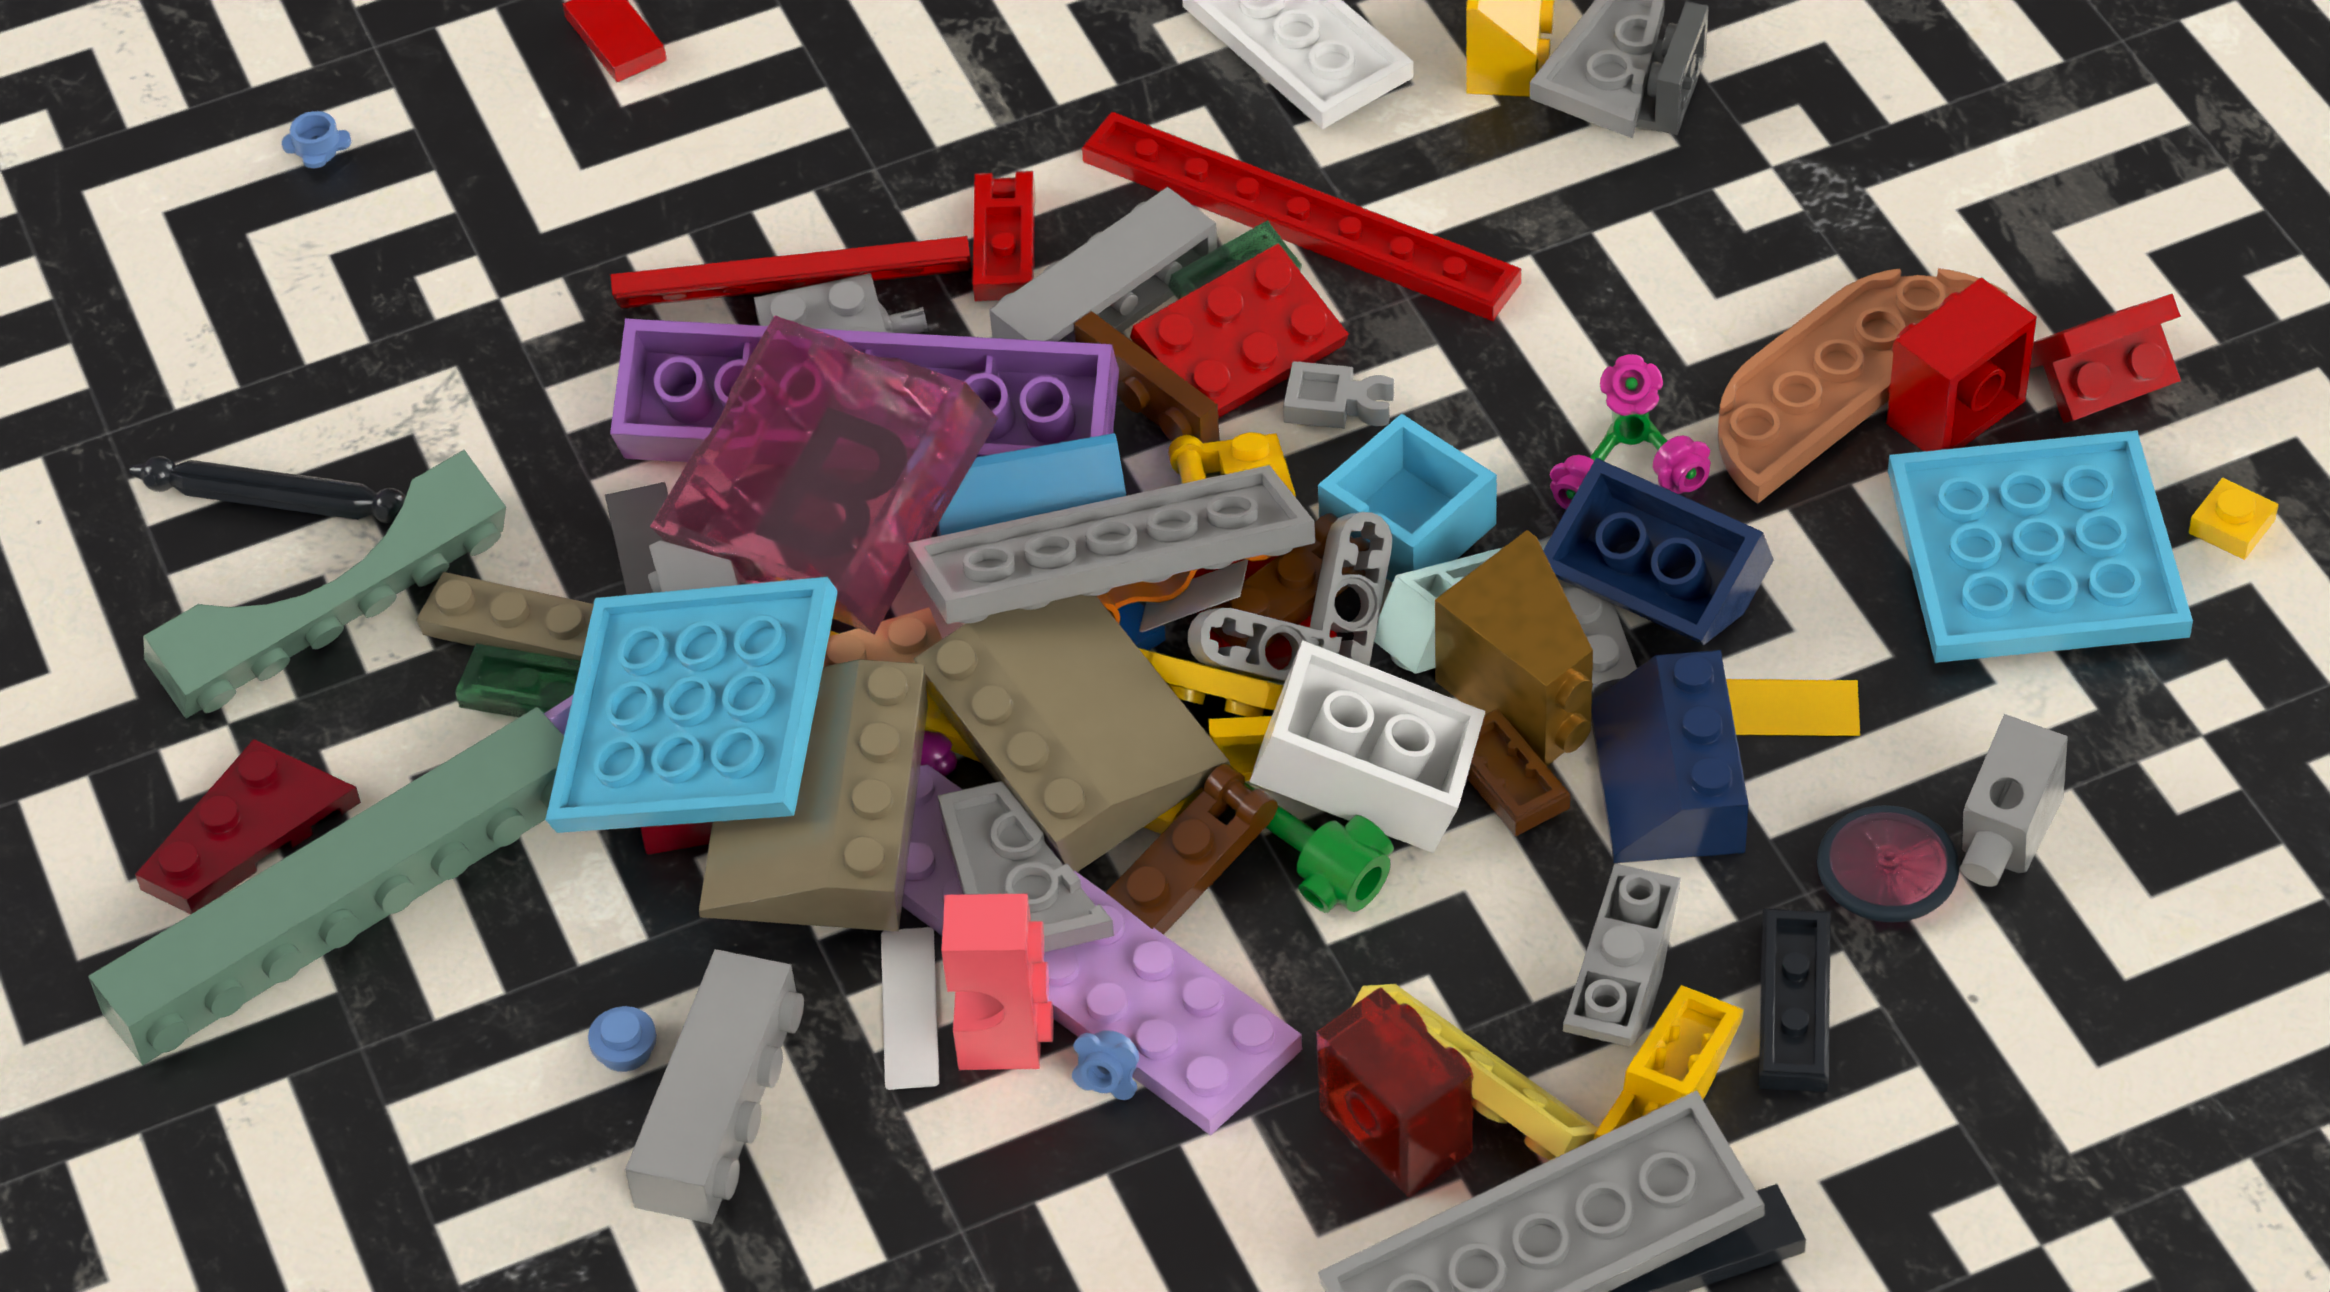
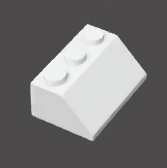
[1250,640,1485,853]

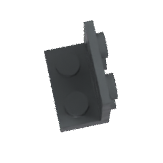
[1567,2,1709,135]

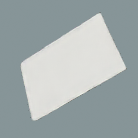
[1139,559,1248,632]

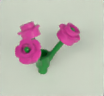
[1550,354,1711,510]

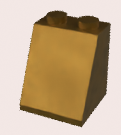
[1435,530,1593,766]

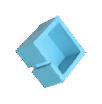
[1318,414,1497,583]

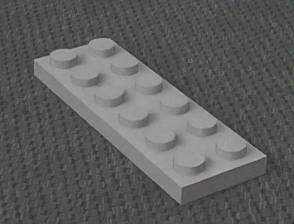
[908,465,1315,624]
[1318,1090,1765,1292]

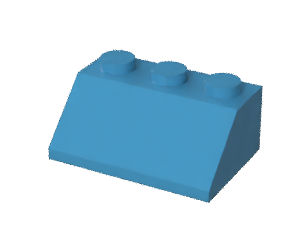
[929,433,1127,536]

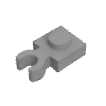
[1283,361,1394,429]

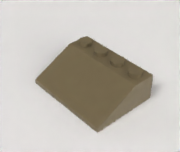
[914,595,1230,872]
[699,659,928,932]

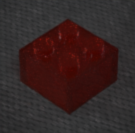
[1317,987,1474,1197]

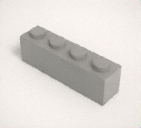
[989,187,1218,342]
[625,949,804,1224]

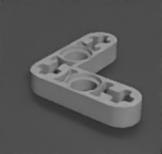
[1188,512,1392,685]

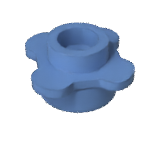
[282,111,351,168]
[1072,1030,1139,1100]

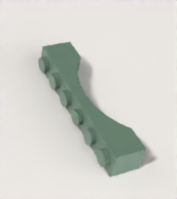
[143,449,506,719]

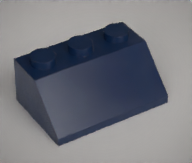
[1543,458,1774,645]
[1591,650,1749,863]

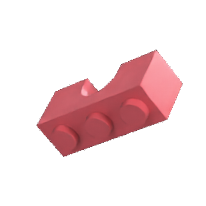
[941,894,1054,1070]

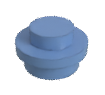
[588,1006,657,1072]

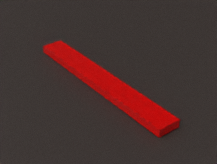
[1082,112,1522,321]

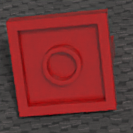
[2030,293,2181,423]

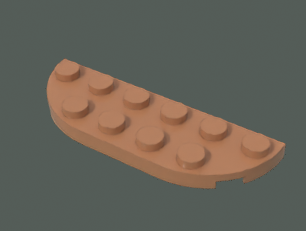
[1718,268,2008,504]

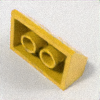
[1466,0,1554,97]

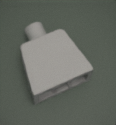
[1960,714,2068,887]

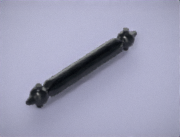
[129,456,406,524]

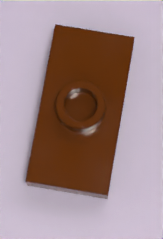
[1467,709,1571,837]

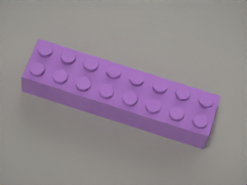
[610,318,1119,476]

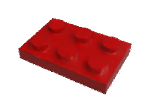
[1130,243,1349,419]

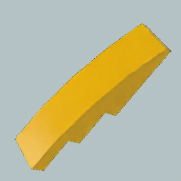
[1594,985,1744,1139]

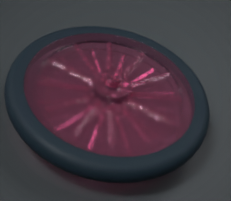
[1817,805,1959,922]

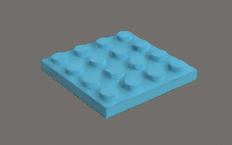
[1888,430,2193,663]
[545,577,838,833]

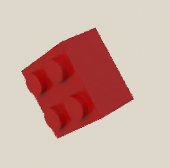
[1886,277,2037,451]

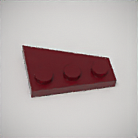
[135,739,361,914]

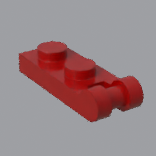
[973,171,1035,301]

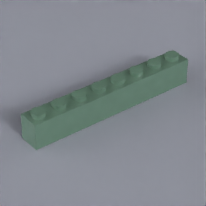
[88,707,564,1066]

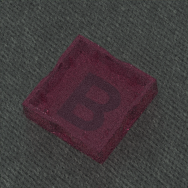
[650,315,998,634]

